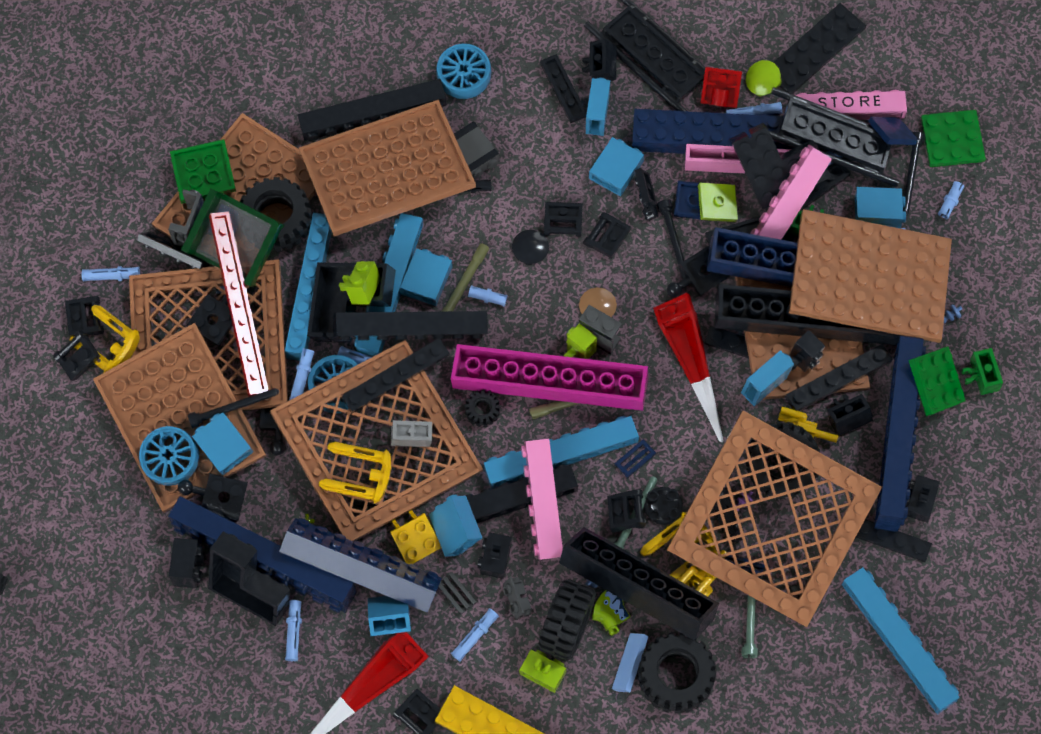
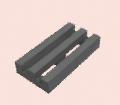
[438,572,476,615]

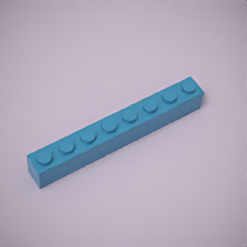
[285,212,332,361]
[354,213,423,357]
[484,416,639,489]
[842,567,960,715]

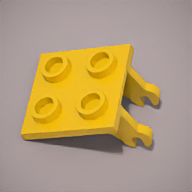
[390,510,441,564]

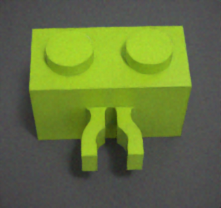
[339,261,381,305]
[564,323,597,359]
[519,649,566,693]

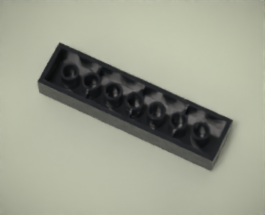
[559,527,719,641]

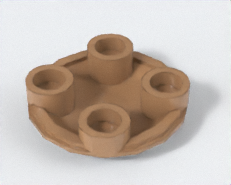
[579,287,617,317]

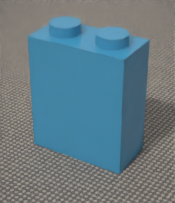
[586,78,610,136]
[589,137,644,196]
[855,187,906,229]
[400,248,452,306]
[741,350,794,406]
[192,412,254,476]
[429,494,482,557]
[368,596,411,636]

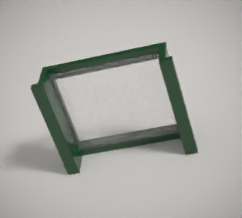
[181,188,285,287]

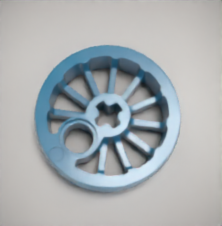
[436,44,491,99]
[307,355,358,413]
[139,426,199,486]

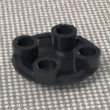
[512,230,549,265]
[644,487,683,525]

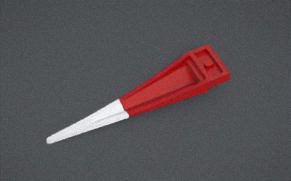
[653,293,723,442]
[310,632,429,734]

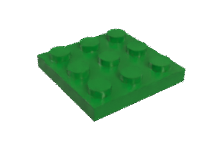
[921,110,986,167]
[170,139,236,204]
[909,346,966,416]

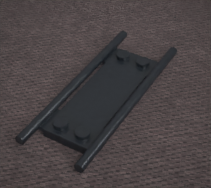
[584,0,705,111]
[769,87,908,187]

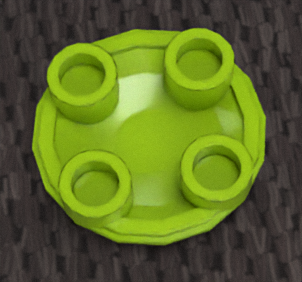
[745,60,782,97]

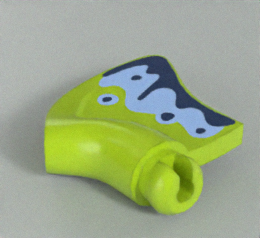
[592,590,631,636]

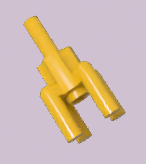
[778,406,838,443]
[679,550,727,596]

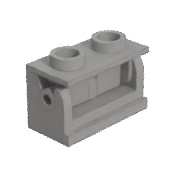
[391,420,432,447]

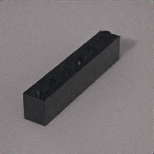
[465,465,578,523]

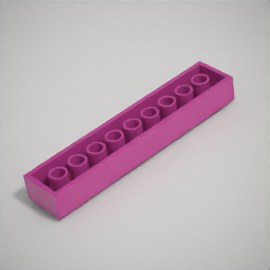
[451,344,649,411]

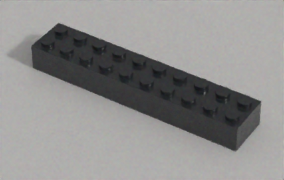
[715,284,900,345]

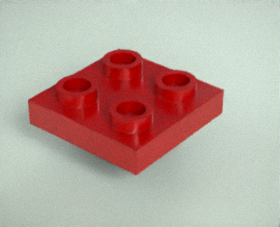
[701,67,742,108]

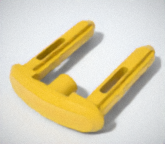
[69,305,140,373]
[319,442,391,504]
[640,512,717,580]

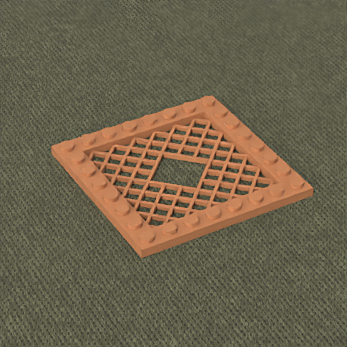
[129,259,288,411]
[270,340,483,542]
[667,411,882,627]

